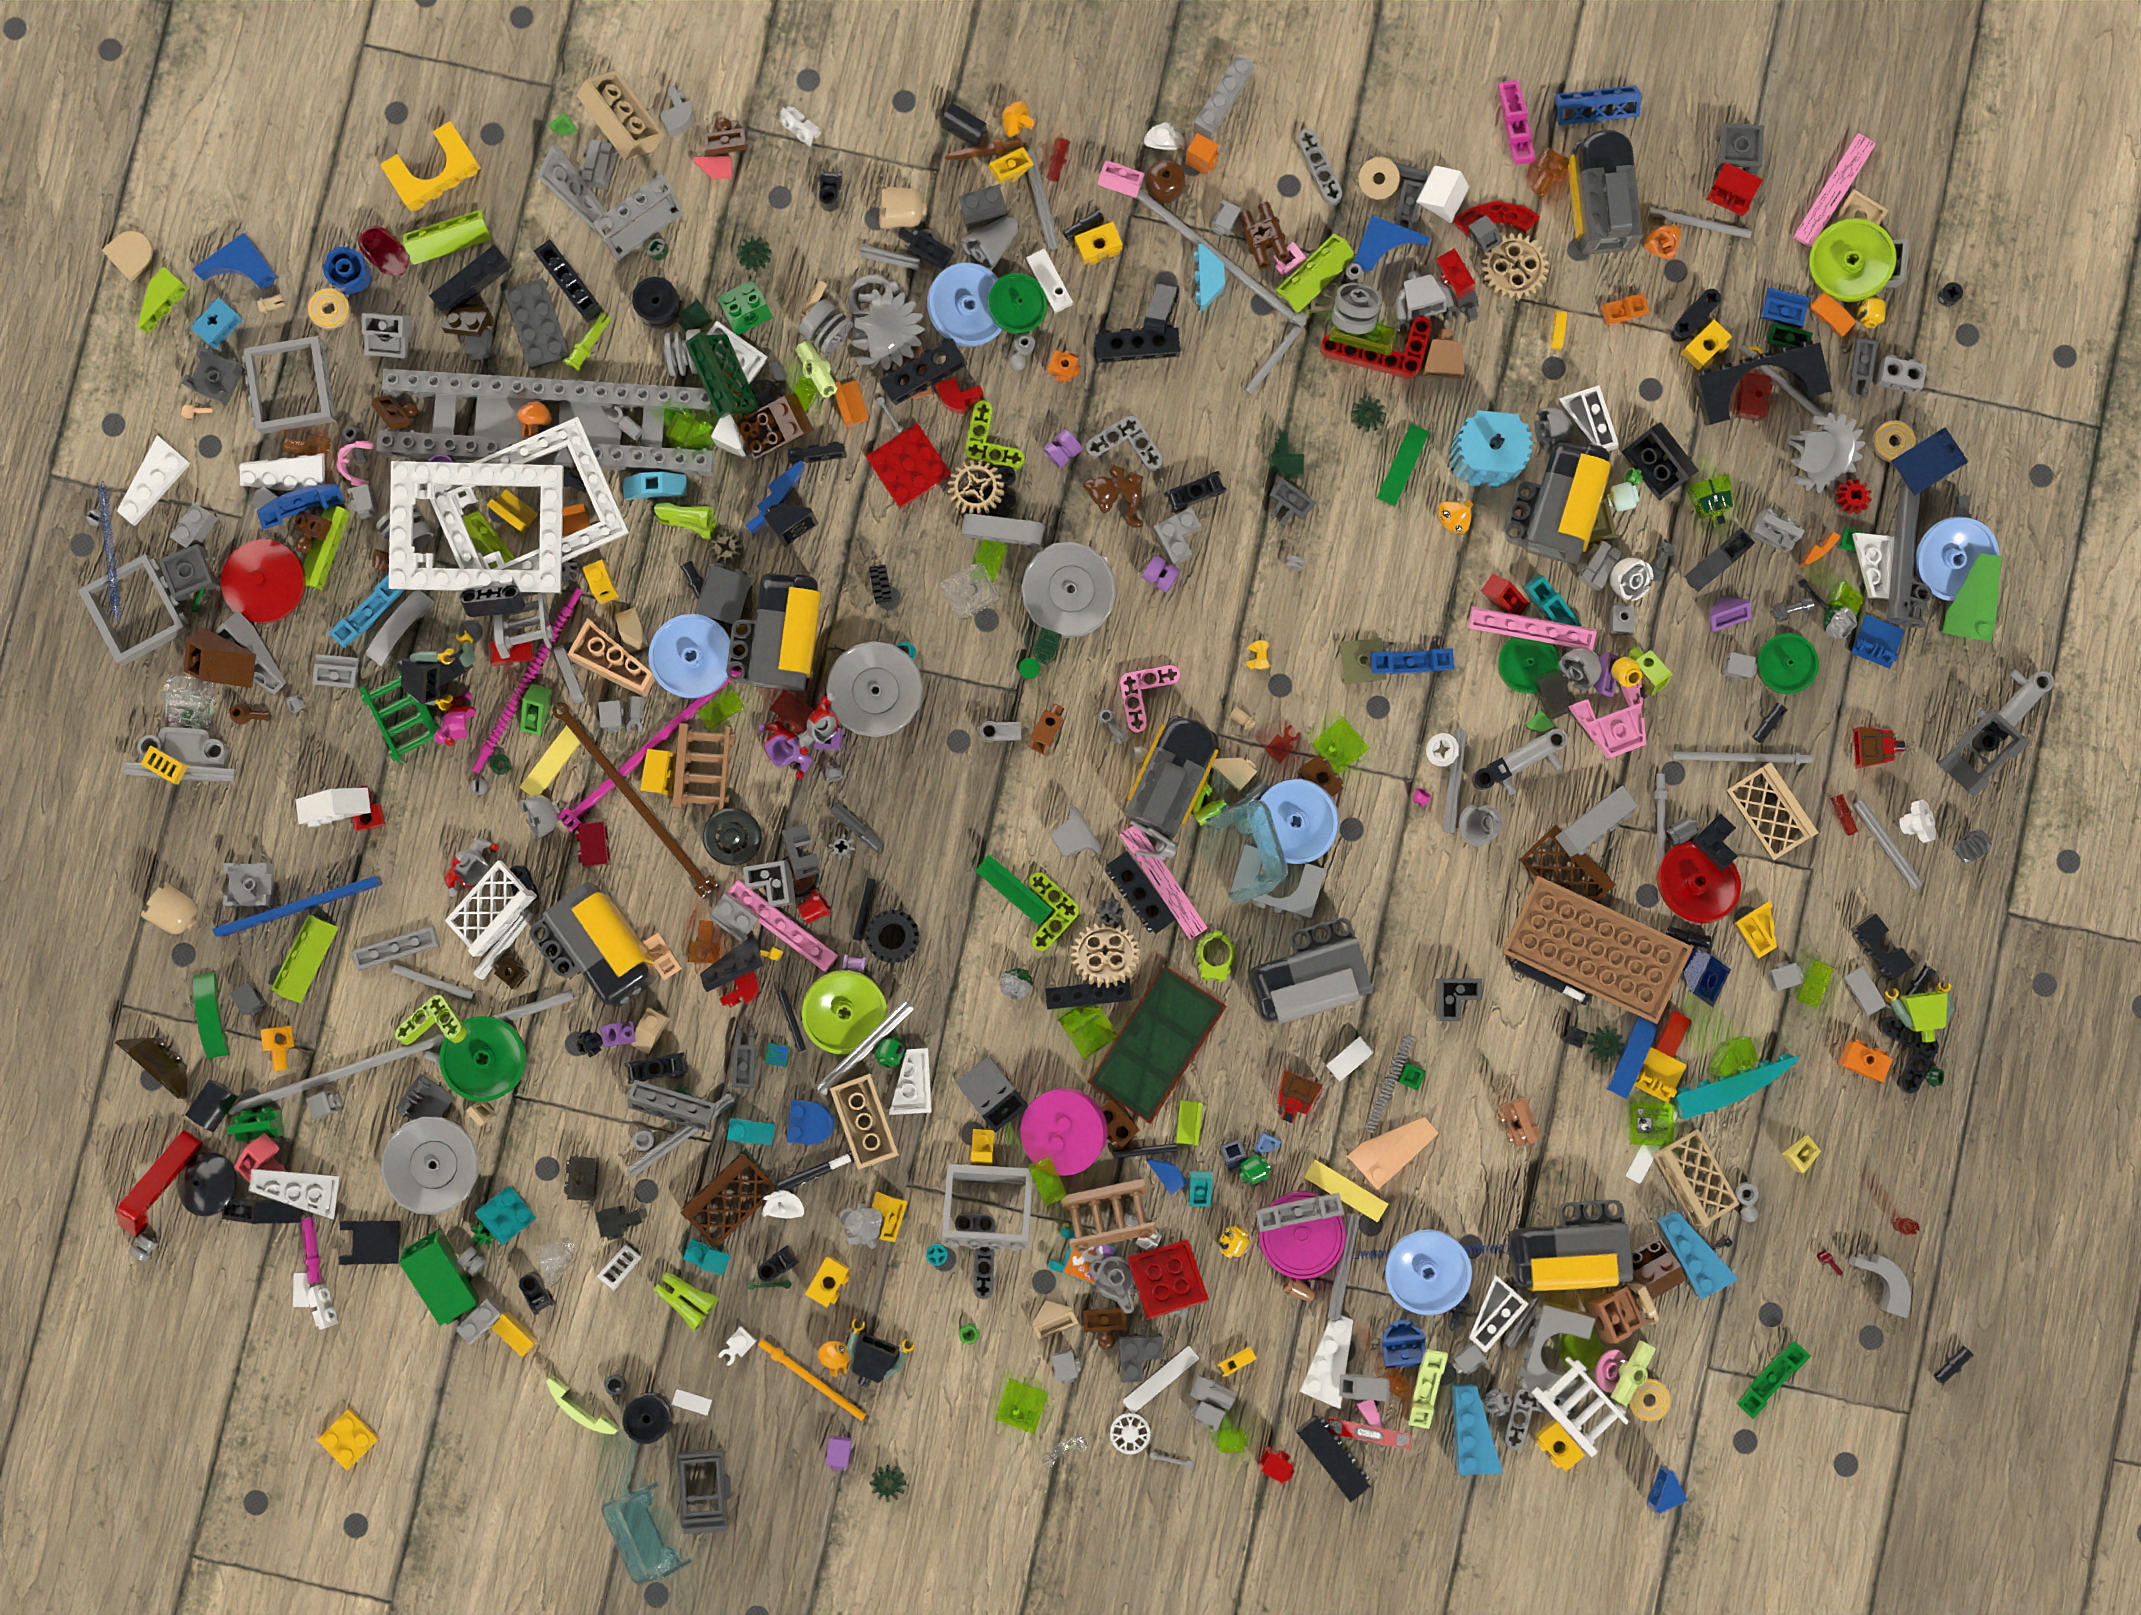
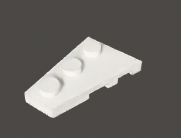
[1852,533,1895,600]

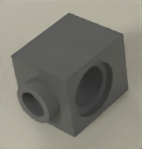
[1468,215,1503,253]
[464,329,493,362]
[230,982,267,1017]

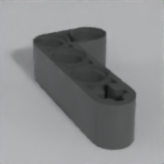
[954,1213,996,1299]

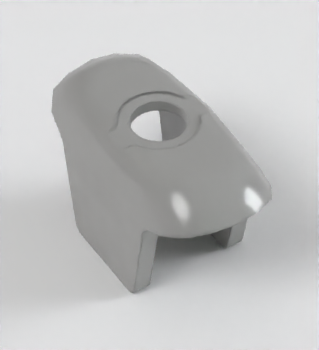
[1052,804,1101,857]

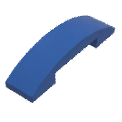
[256,484,344,530]
[1370,648,1454,674]

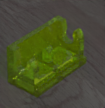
[1028,1155,1067,1207]

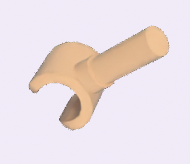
[181,405,213,419]

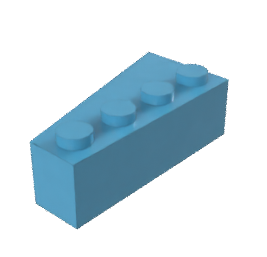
[1655,1211,1739,1300]
[1451,1383,1503,1475]

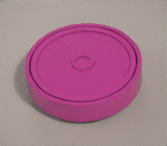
[1020,1088,1107,1176]
[1258,1191,1345,1279]

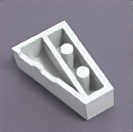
[1558,385,1619,452]
[296,788,371,828]
[1469,1275,1528,1353]

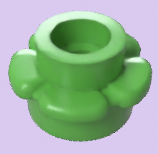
[1623,468,1643,486]
[959,1323,980,1345]

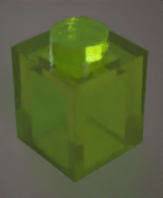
[1217,1427,1248,1453]

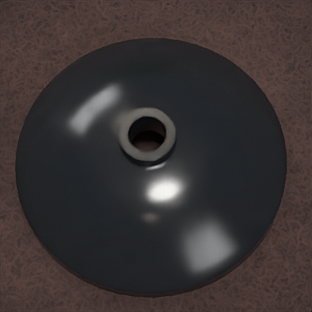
[178,1152,237,1217]

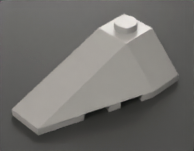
[214,611,286,694]

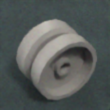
[1331,283,1382,334]

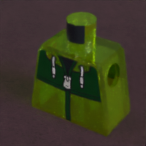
[1686,474,1733,527]

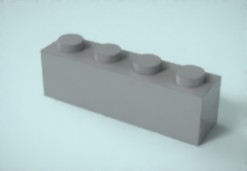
[1193,54,1255,140]
[1555,786,1638,857]

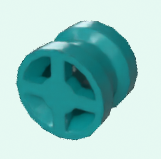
[926,1243,948,1266]

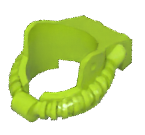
[1196,930,1236,982]

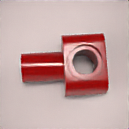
[351,786,386,832]

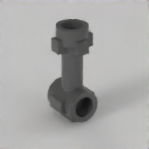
[1649,542,1674,582]
[1772,596,1814,622]

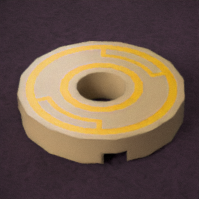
[308,288,351,330]
[1873,420,1916,462]
[1628,1378,1671,1422]

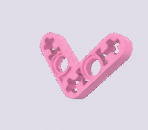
[1120,665,1180,734]

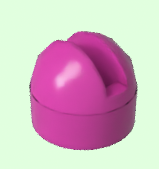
[1413,788,1432,806]

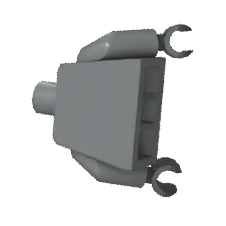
[1395,271,1460,334]

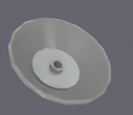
[1021,542,1116,638]
[826,641,923,737]
[381,1117,479,1215]

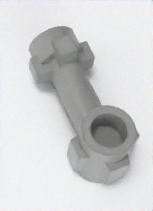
[1098,709,1129,746]

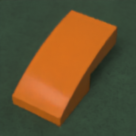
[1809,292,1856,337]
[1601,293,1650,326]
[1799,532,1840,568]

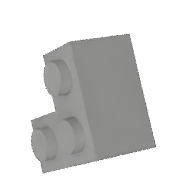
[1153,507,1201,566]
[743,861,796,907]

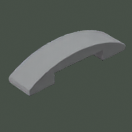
[365,590,435,667]
[1255,1193,1344,1232]

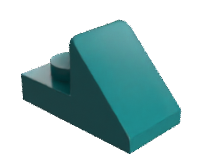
[1189,1171,1213,1207]
[683,1238,731,1275]

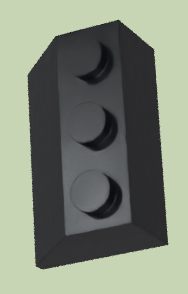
[1622,422,1699,501]
[763,503,819,547]

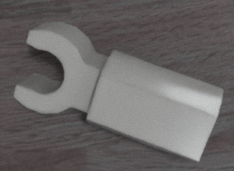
[607,406,644,440]
[626,696,644,733]

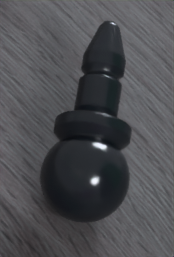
[1450,1292,1473,1331]

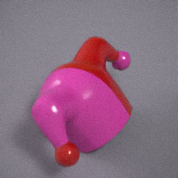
[434,691,476,746]

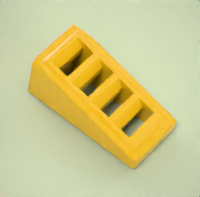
[140,746,189,784]

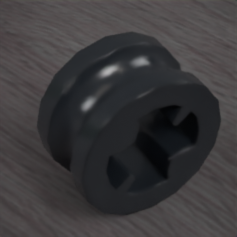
[997,466,1016,487]

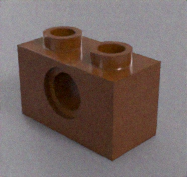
[1297,755,1344,797]

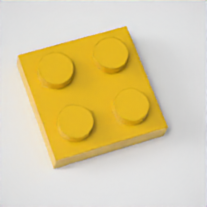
[317,1408,380,1471]

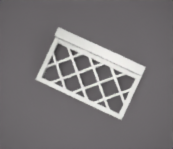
[445,860,537,957]

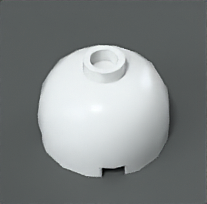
[1610,557,1653,601]

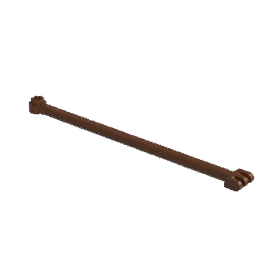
[552,702,719,899]

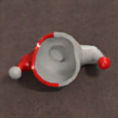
[799,692,838,756]
[444,838,499,896]

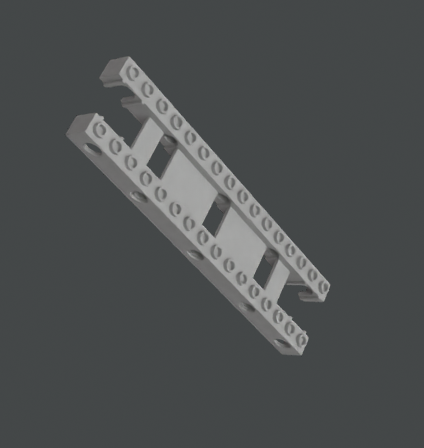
[376,369,717,477]

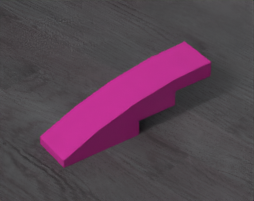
[1498,80,1535,165]

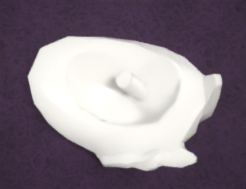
[1144,122,1185,150]
[762,1190,804,1218]

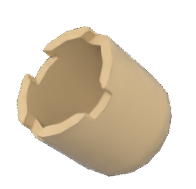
[879,186,927,229]
[141,881,198,934]

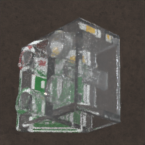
[162,675,215,728]

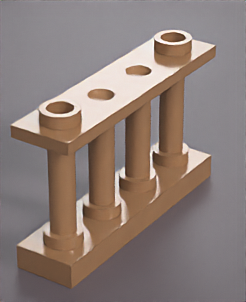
[672,723,736,810]
[1060,1178,1156,1252]

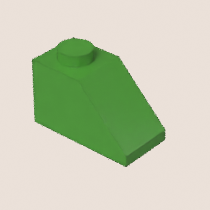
[520,684,552,736]

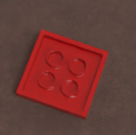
[865,422,951,509]
[1127,1239,1209,1320]

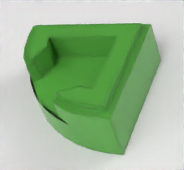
[548,113,578,135]
[1525,710,1555,732]

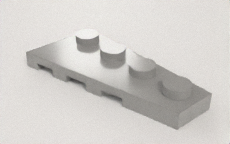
[537,143,607,231]

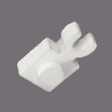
[718,1326,757,1366]

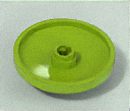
[1809,219,1896,302]
[801,970,887,1054]

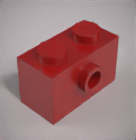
[1436,248,1475,300]
[1258,1446,1295,1485]

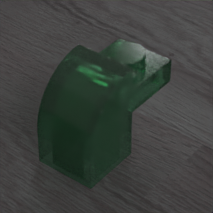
[1269,433,1304,479]

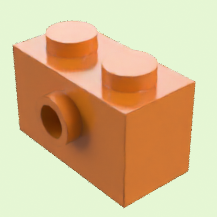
[1185,133,1220,176]
[1838,1039,1893,1082]

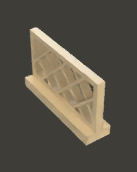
[1726,762,1818,860]
[1653,1129,1740,1229]

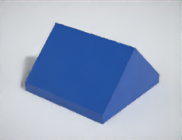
[1647,1464,1688,1514]

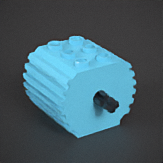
[1449,410,1533,488]

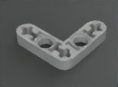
[1086,416,1162,471]
[1504,1387,1576,1450]

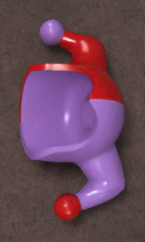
[758,721,812,779]

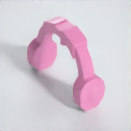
[337,441,373,486]

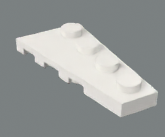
[117,435,191,526]
[239,453,325,492]
[249,1169,339,1219]
[1300,1314,1353,1409]

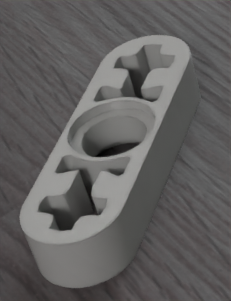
[553,644,586,704]

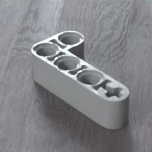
[961,513,1048,551]

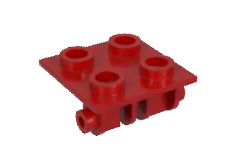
[1706,162,1763,216]

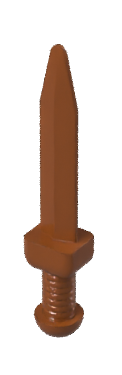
[944,138,1023,160]

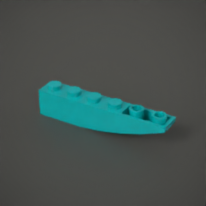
[1673,1053,1799,1120]

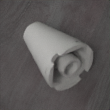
[962,216,1018,271]

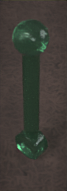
[747,1280,792,1290]

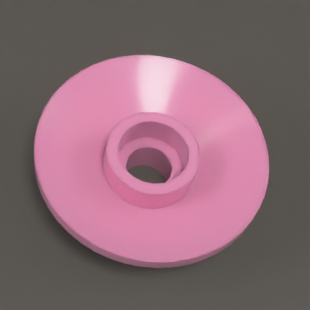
[1595,1349,1627,1392]

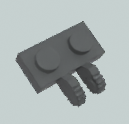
[1269,478,1316,526]

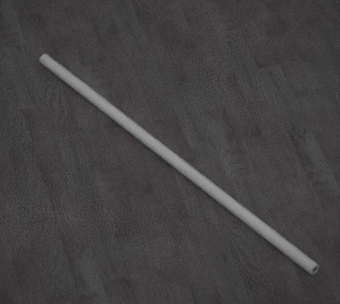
[228,989,575,1116]

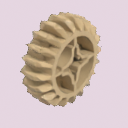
[948,460,1004,515]

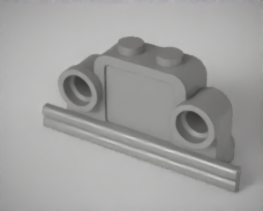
[124,724,236,783]

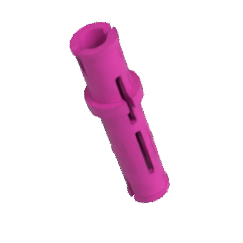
[301,1217,322,1283]

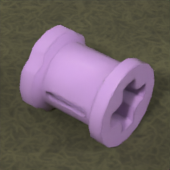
[842,954,866,974]

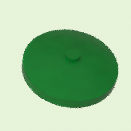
[439,1016,527,1102]

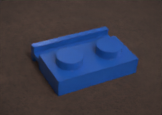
[1761,287,1810,328]

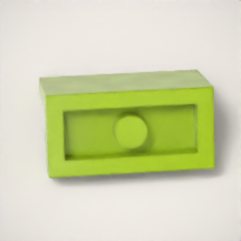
[1176,1100,1202,1146]

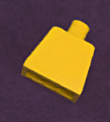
[583,560,620,605]

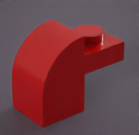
[935,377,984,414]
[489,641,533,666]
[719,970,760,1008]

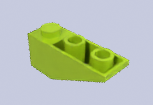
[137,267,188,334]

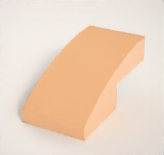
[642,931,682,980]

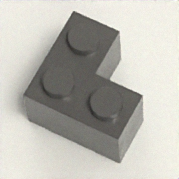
[1436,978,1482,1021]
[1119,1334,1164,1383]

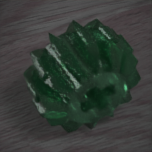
[736,235,772,272]
[1350,396,1386,433]
[1587,1025,1624,1062]
[870,1464,907,1502]

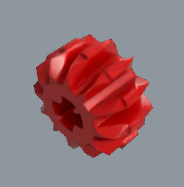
[1835,479,1872,514]

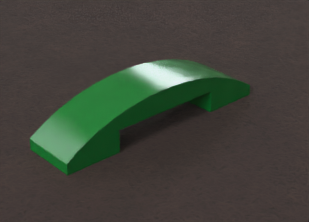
[1376,424,1430,507]
[193,972,230,1059]
[1737,1341,1811,1419]

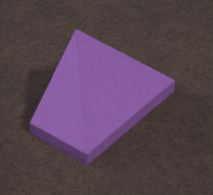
[1710,595,1752,632]
[1593,652,1621,698]

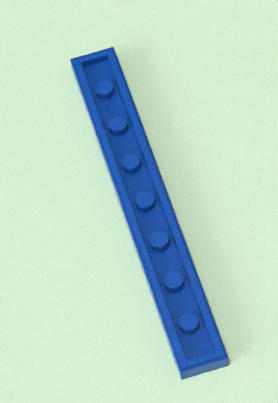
[213,876,383,937]

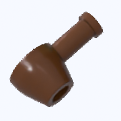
[372,549,389,571]
[230,704,271,725]

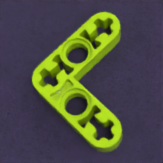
[965,400,1025,469]
[1029,872,1079,951]
[395,995,467,1045]

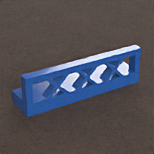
[1554,85,1641,126]

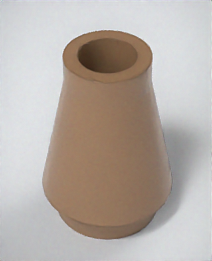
[1282,1276,1315,1303]

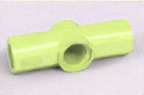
[796,341,838,397]
[1610,1340,1656,1407]

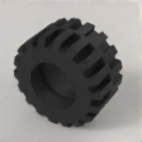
[865,909,920,963]

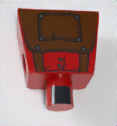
[1853,727,1905,769]
[1277,1070,1323,1123]

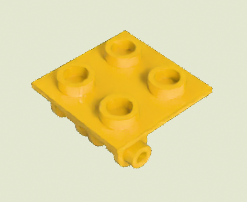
[1634,1047,1687,1103]

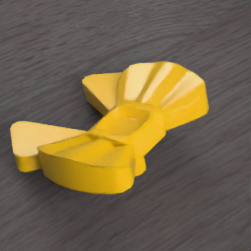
[1246,640,1270,670]

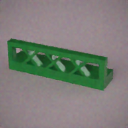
[975,854,1053,926]

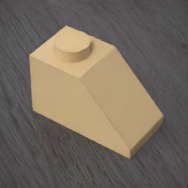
[1212,758,1257,792]
[630,1007,670,1055]

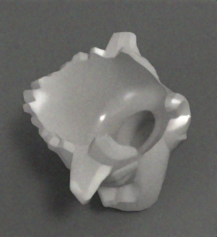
[840,1203,883,1249]

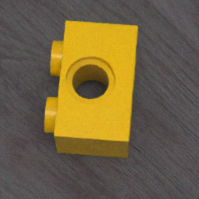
[1075,222,1122,265]
[1681,319,1732,370]
[805,1255,851,1307]
[1534,1418,1585,1471]

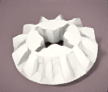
[1426,733,1460,767]

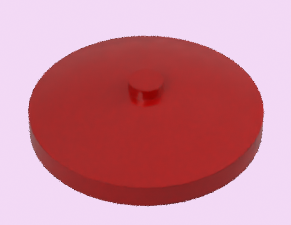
[221,539,306,623]
[1657,841,1741,924]

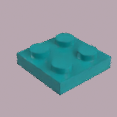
[475,1185,537,1246]

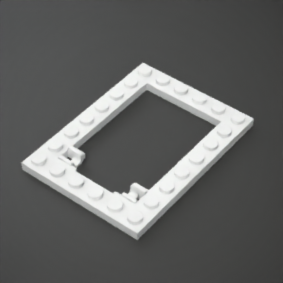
[423,417,630,571]
[389,461,564,593]

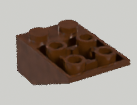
[736,392,814,460]
[184,627,256,688]

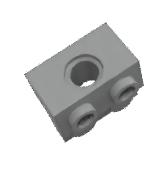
[362,312,411,358]
[1749,509,1805,553]

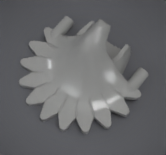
[851,288,925,371]
[1788,413,1865,493]

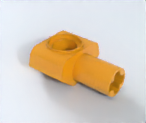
[261,1026,295,1071]

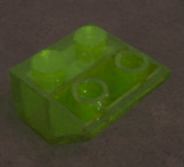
[665,412,715,450]
[1706,1036,1759,1077]

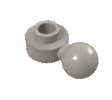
[1009,333,1035,370]
[1735,1182,1759,1222]

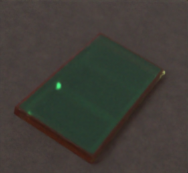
[1087,965,1227,1124]

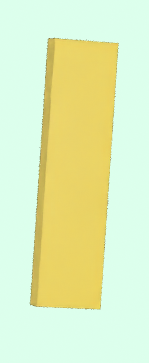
[519,725,588,796]
[1304,1159,1388,1222]

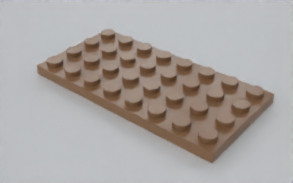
[1501,876,1693,1024]

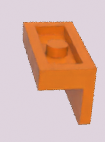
[835,380,869,427]
[562,504,591,537]

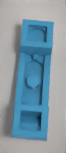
[328,574,404,648]

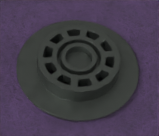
[702,808,762,866]

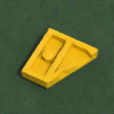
[1734,901,1777,958]

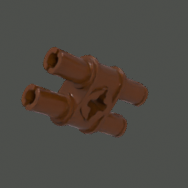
[1239,202,1289,270]

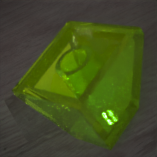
[1058,1008,1119,1059]

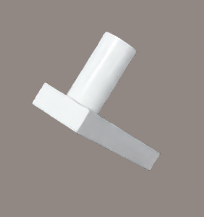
[1026,248,1073,313]

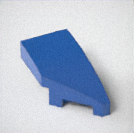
[1146,1158,1188,1195]

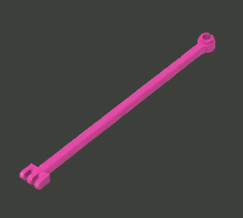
[557,667,742,833]

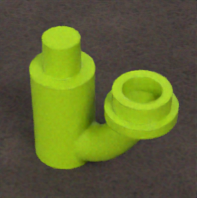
[1193,781,1227,826]

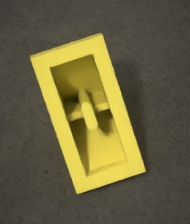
[1781,1135,1821,1173]

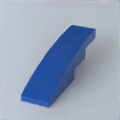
[745,460,805,535]
[1607,1015,1659,1099]

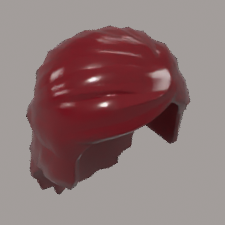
[358,226,410,276]

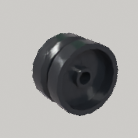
[632,276,682,329]
[622,1392,674,1444]

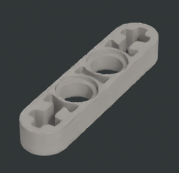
[1297,129,1342,205]

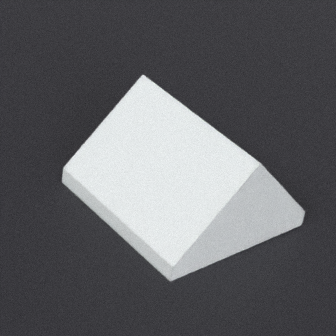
[1416,166,1469,223]
[711,415,746,458]

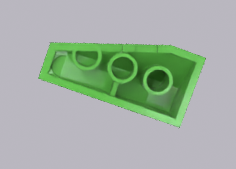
[1942,553,2002,641]

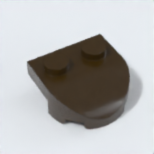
[441,304,494,337]

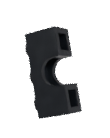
[1850,913,1915,980]

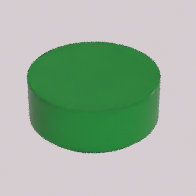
[1019,658,1040,680]

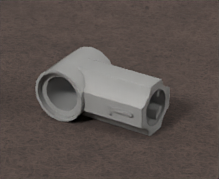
[979,721,1021,743]
[1190,1374,1236,1410]

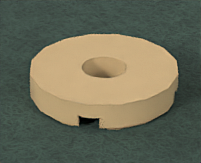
[1358,157,1400,199]

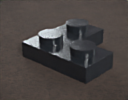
[1691,814,1738,872]

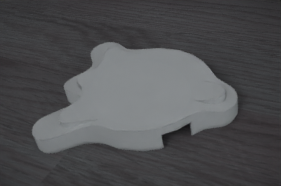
[1089,1256,1138,1314]

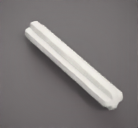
[473,909,534,980]

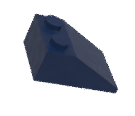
[1892,427,1968,496]

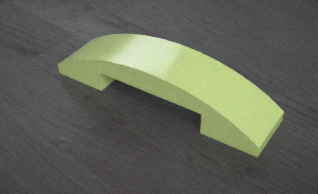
[1408,1349,1448,1429]
[547,1375,620,1434]

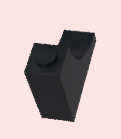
[1684,527,1755,592]
[222,1198,303,1224]

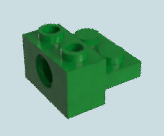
[717,279,773,336]
[227,1107,284,1142]

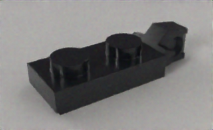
[898,227,955,270]
[788,442,847,464]

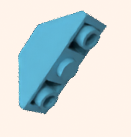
[1194,244,1225,311]
[623,472,687,500]

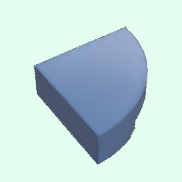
[1253,1132,1282,1153]

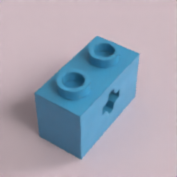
[191,298,243,350]

